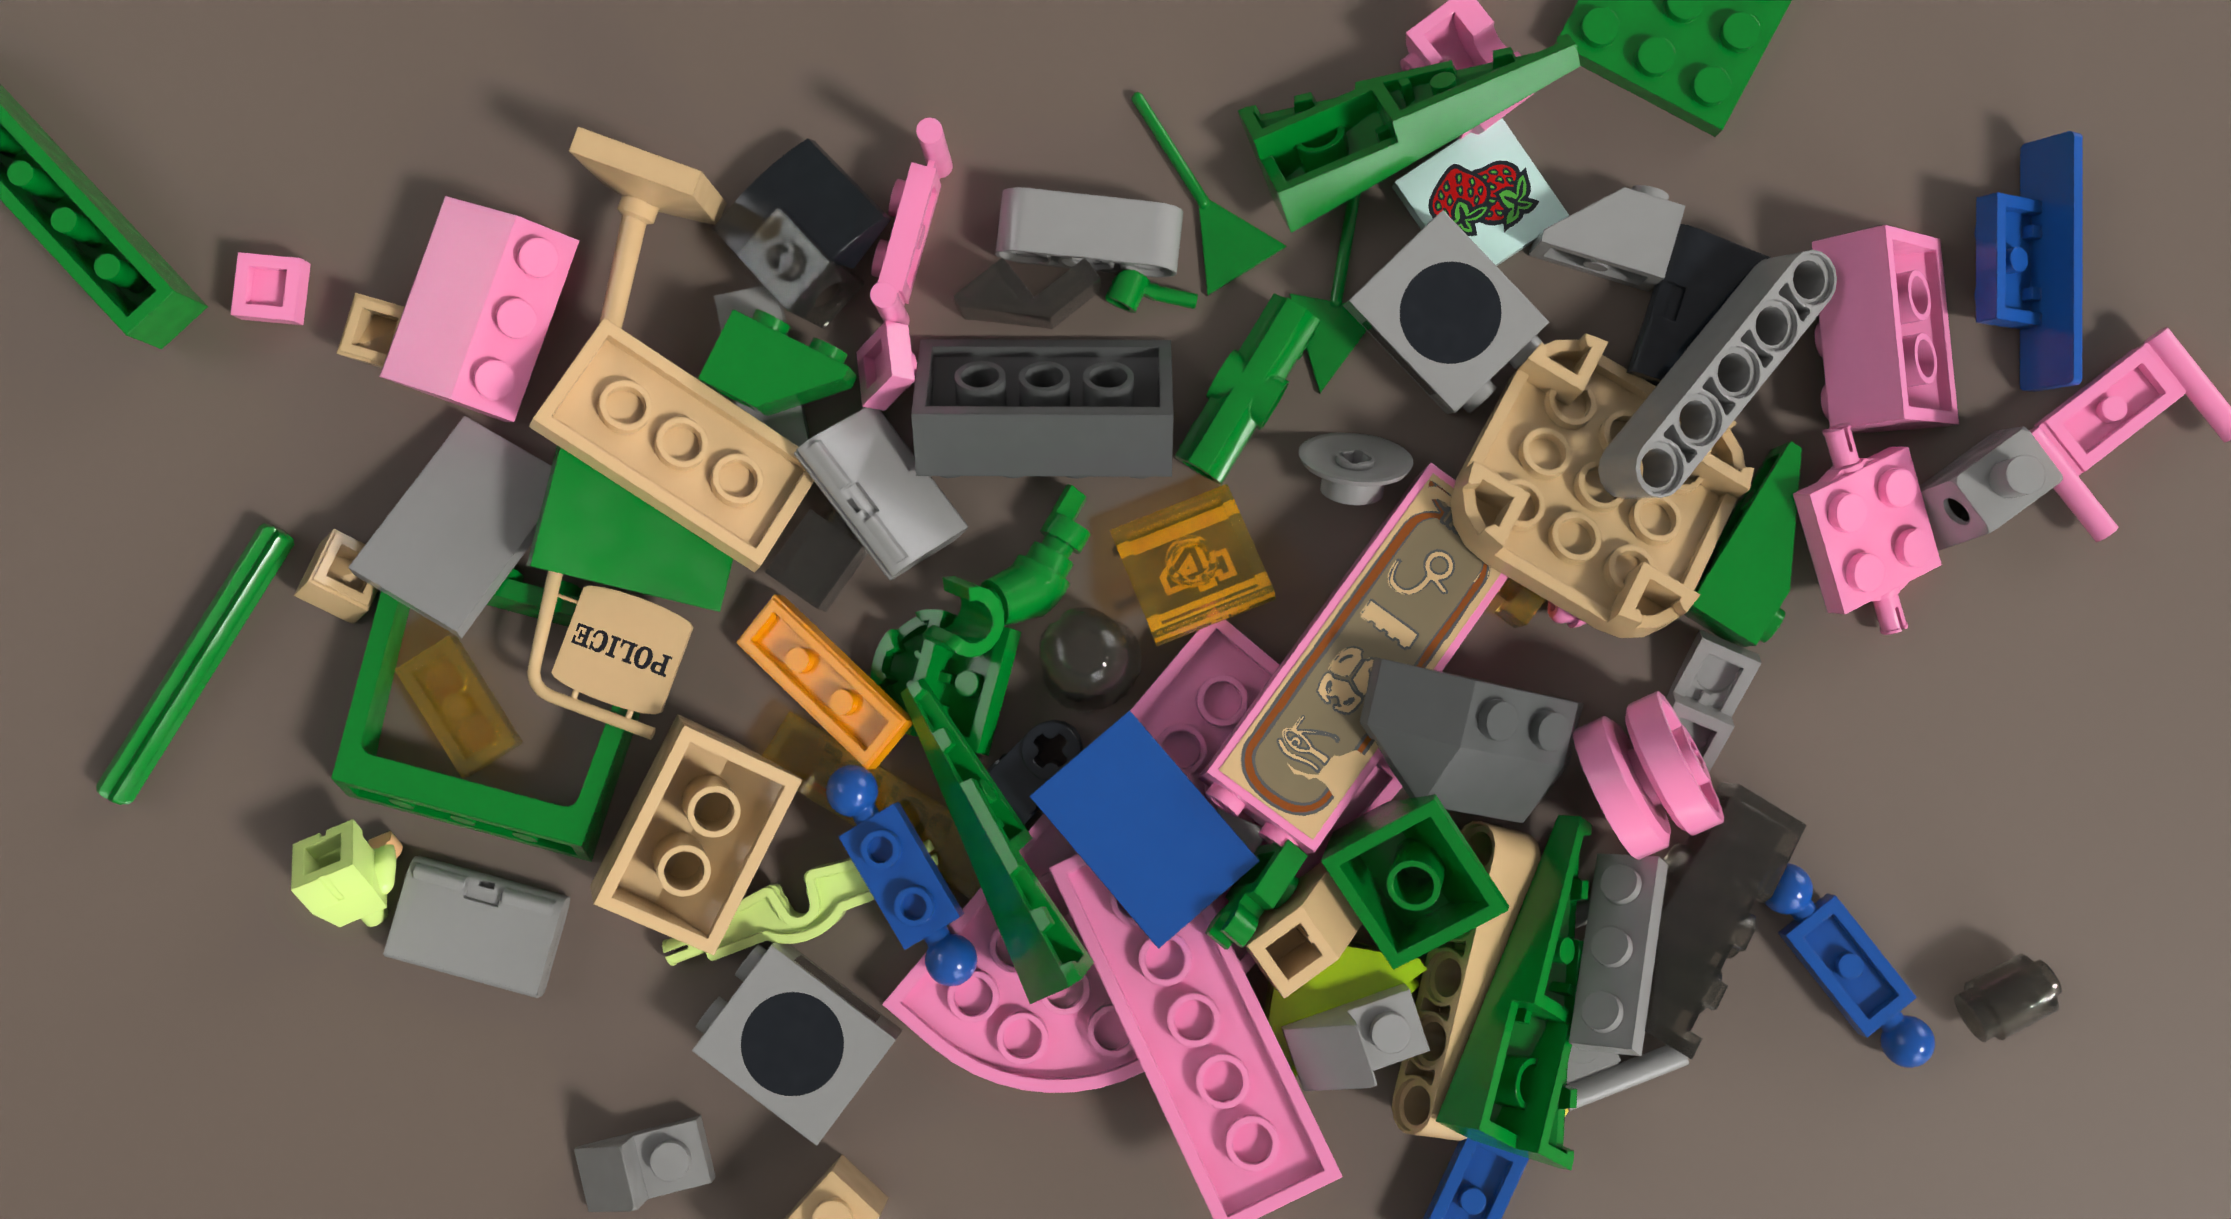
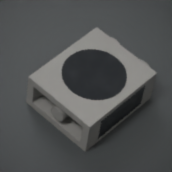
[1343,210,1550,414]
[692,942,903,1146]

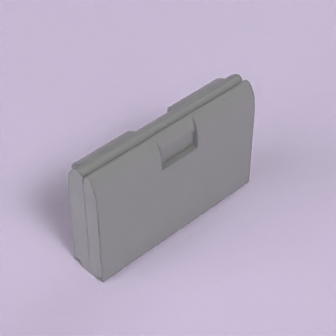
[794,408,969,581]
[383,855,570,998]

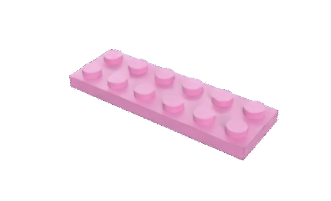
[1049,854,1343,1219]

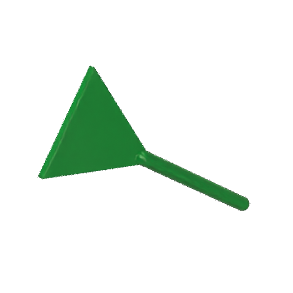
[1132,92,1287,296]

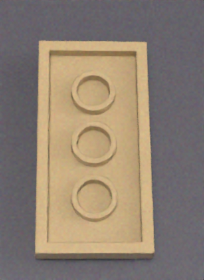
[529,318,814,573]

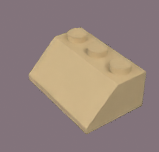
[590,714,802,955]

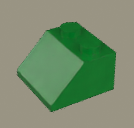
[1321,794,1509,970]

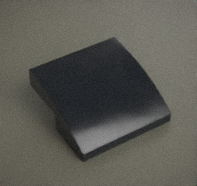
[713,138,891,313]

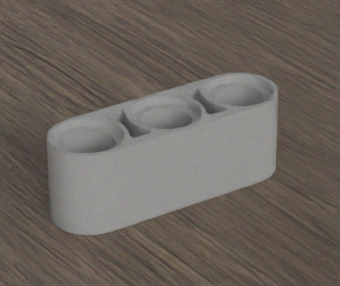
[995,187,1184,278]

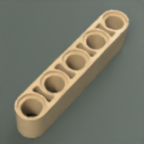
[1392,821,1541,1141]

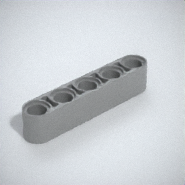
[1598,250,1837,499]

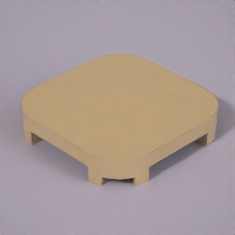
[1450,333,1754,638]

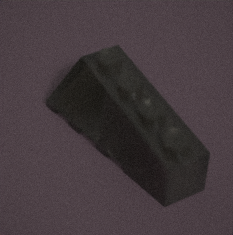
[1645,782,1807,1059]

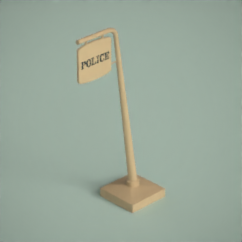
[527,127,727,740]

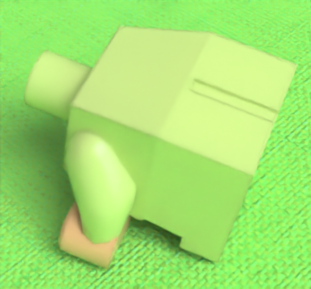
[291,819,403,927]

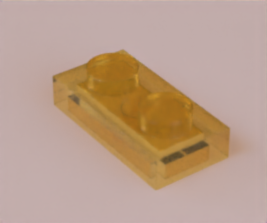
[394,635,523,778]

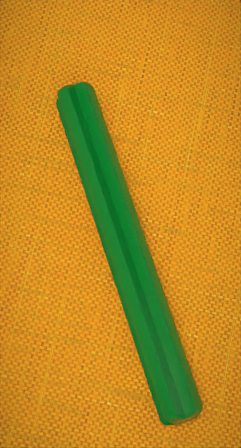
[96,523,294,805]

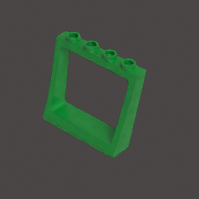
[331,569,640,862]

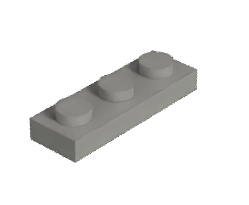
[1569,853,1668,1056]

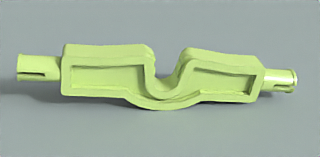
[662,839,939,966]

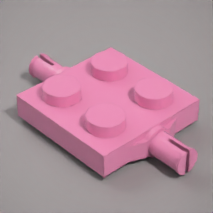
[1793,423,1942,635]

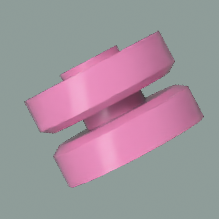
[1573,691,1724,860]

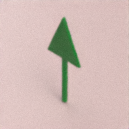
[1289,193,1367,393]

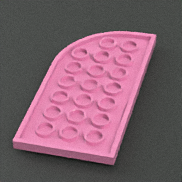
[882,611,1402,1093]

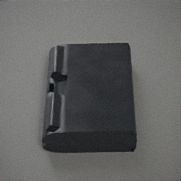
[1626,224,1771,386]

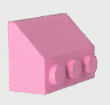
[379,196,579,422]
[1812,225,1959,433]

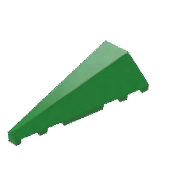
[1436,815,1592,1170]

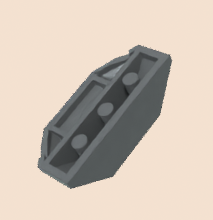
[1360,657,1584,823]

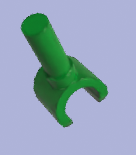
[1105,269,1198,313]

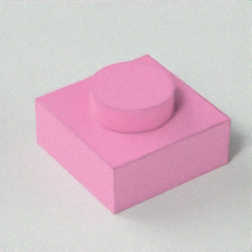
[231,252,311,325]
[856,321,917,411]

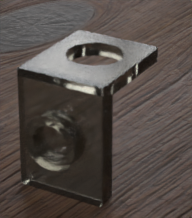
[737,209,864,329]

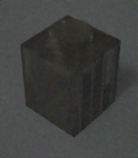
[765,509,868,612]

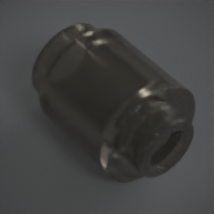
[1954,954,2062,1042]

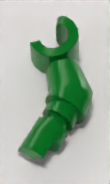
[922,484,1091,658]

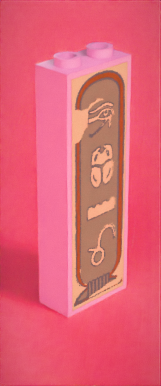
[1198,463,1508,855]

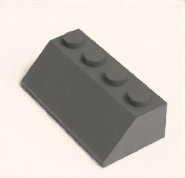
[911,339,1174,479]

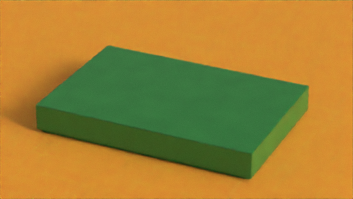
[527,445,733,612]

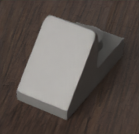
[1281,983,1430,1091]
[574,1115,716,1212]

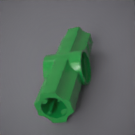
[1175,293,1320,485]

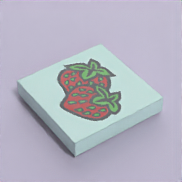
[1392,118,1569,266]

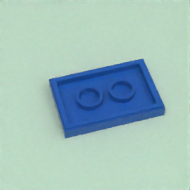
[1030,710,1260,949]

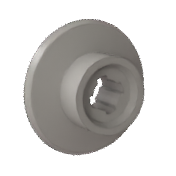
[1298,432,1413,505]

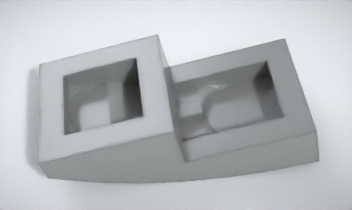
[1666,630,1762,772]

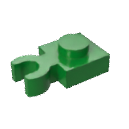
[1205,839,1308,949]

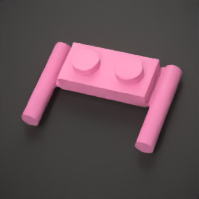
[870,118,953,325]
[2029,327,2231,542]

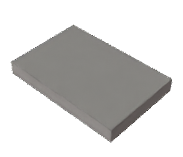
[348,416,552,639]

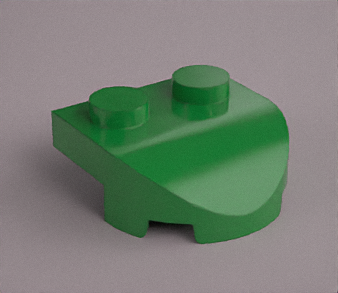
[871,609,1022,756]

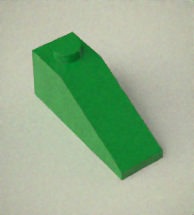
[1684,441,1802,647]

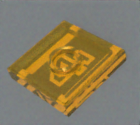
[1110,484,1276,646]

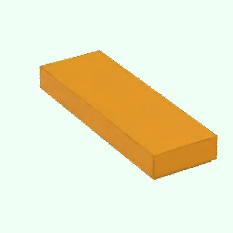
[736,594,913,770]

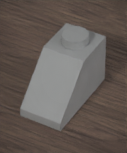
[1528,185,1685,292]

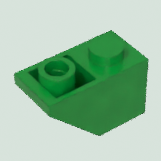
[698,309,857,416]

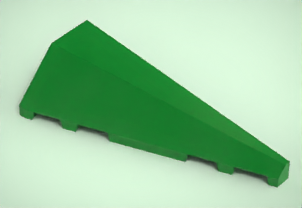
[1237,34,1580,233]
[900,678,1094,1004]

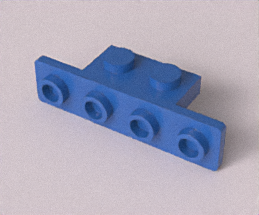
[1974,131,2083,392]

